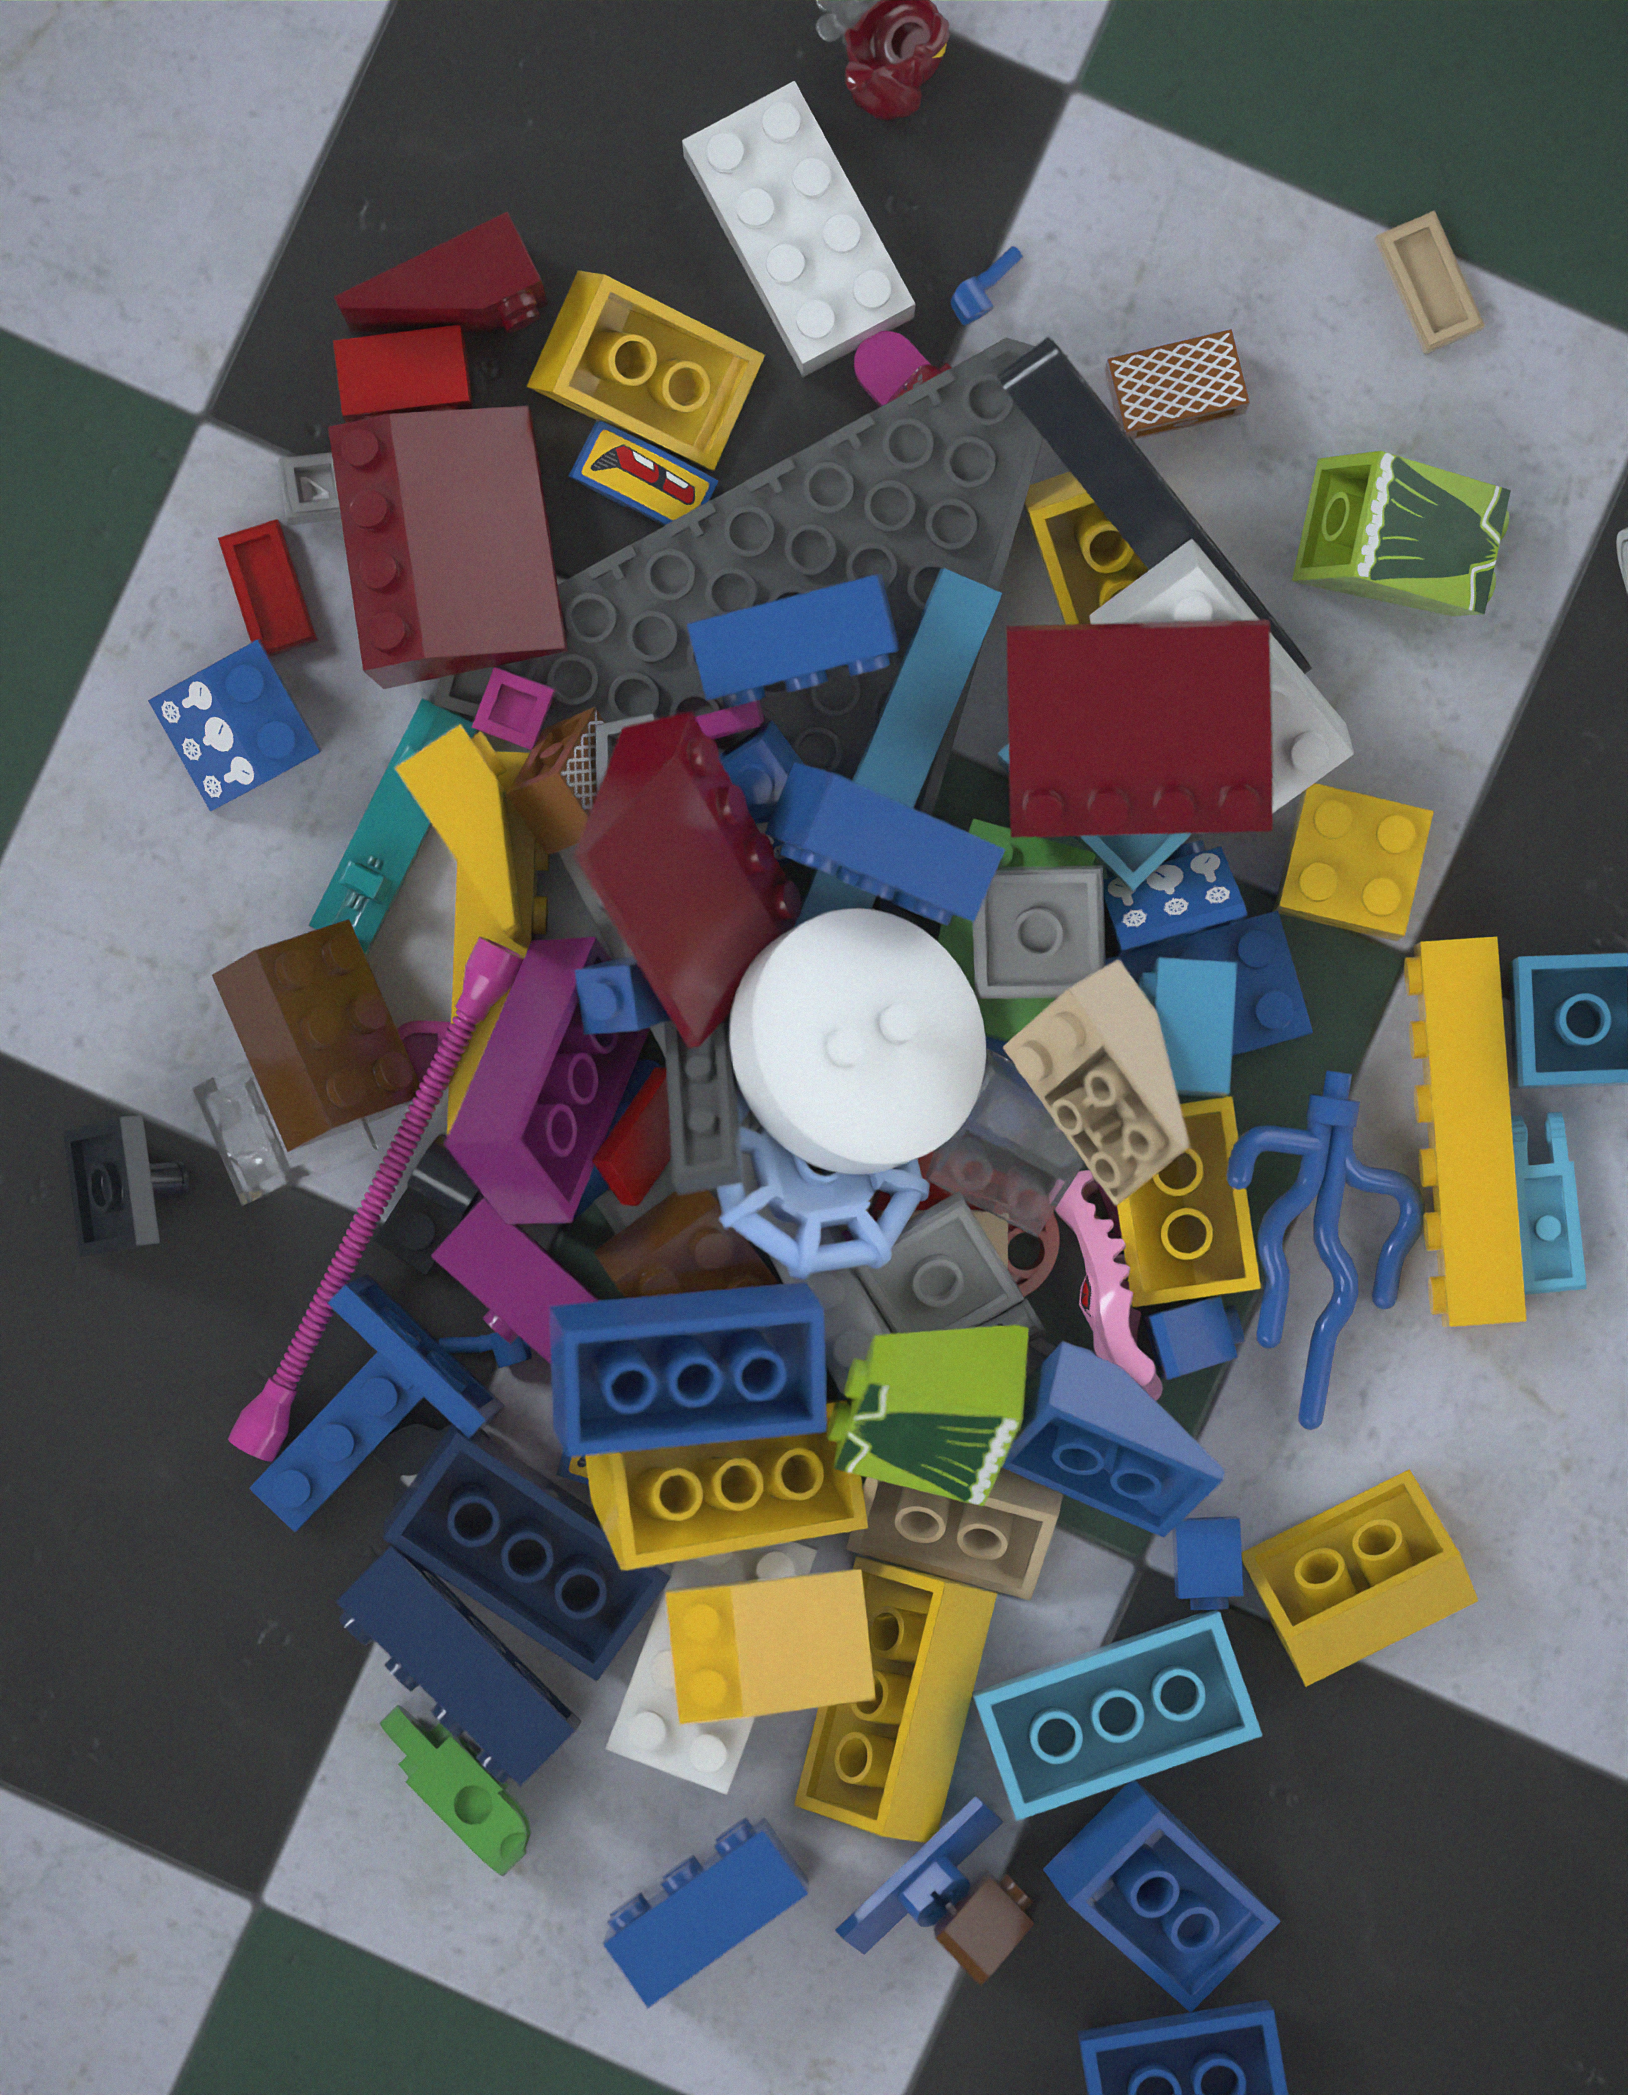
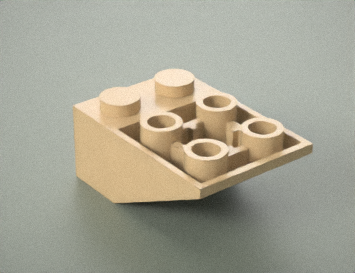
[1003,959,1190,1206]

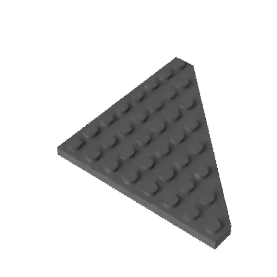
[433,337,1068,817]

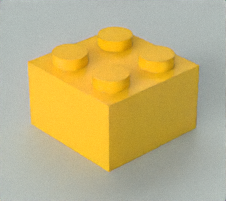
[1273,783,1434,941]

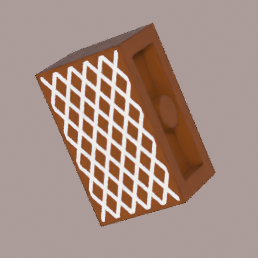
[1105,329,1250,440]
[506,707,606,854]

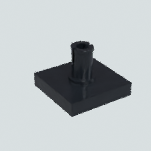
[63,1115,189,1257]

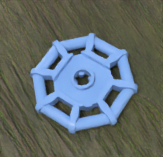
[717,1081,930,1280]

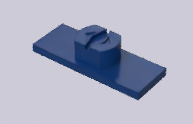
[835,1796,1003,1955]

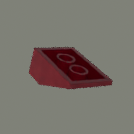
[334,212,548,333]

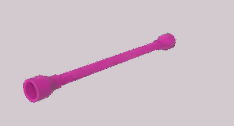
[228,936,524,1462]

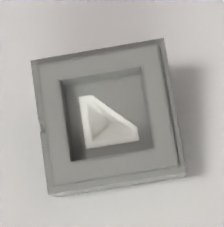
[277,452,341,526]

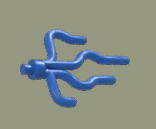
[1226,1070,1425,1430]

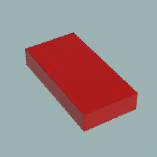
[218,519,318,657]
[592,1068,672,1206]

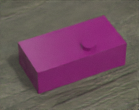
[445,937,650,1224]
[431,1198,602,1364]

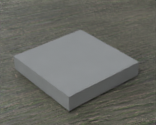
[973,866,1105,999]
[853,1191,1024,1334]

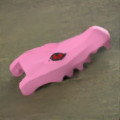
[1053,1168,1163,1401]

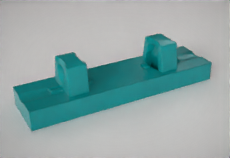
[308,698,480,955]

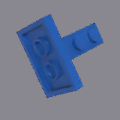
[249,1274,505,1532]

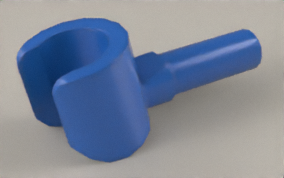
[951,246,1023,326]
[439,1332,532,1369]

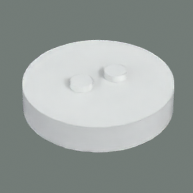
[730,909,986,1174]

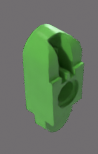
[380,1705,531,1876]

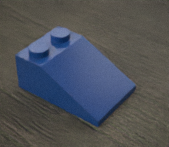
[1002,1341,1225,1538]
[1043,1780,1281,2012]

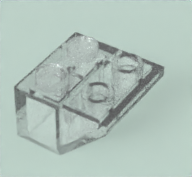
[926,1048,1085,1237]

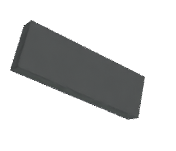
[664,1014,743,1194]

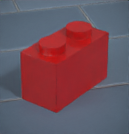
[333,325,473,423]

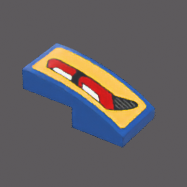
[568,420,718,526]

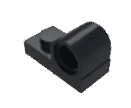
[373,1133,482,1276]

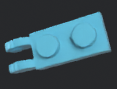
[1511,1111,1587,1295]

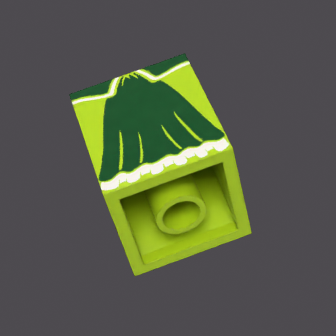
[1292,451,1511,616]
[827,1325,1029,1507]

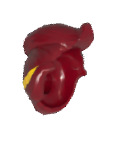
[844,0,950,120]

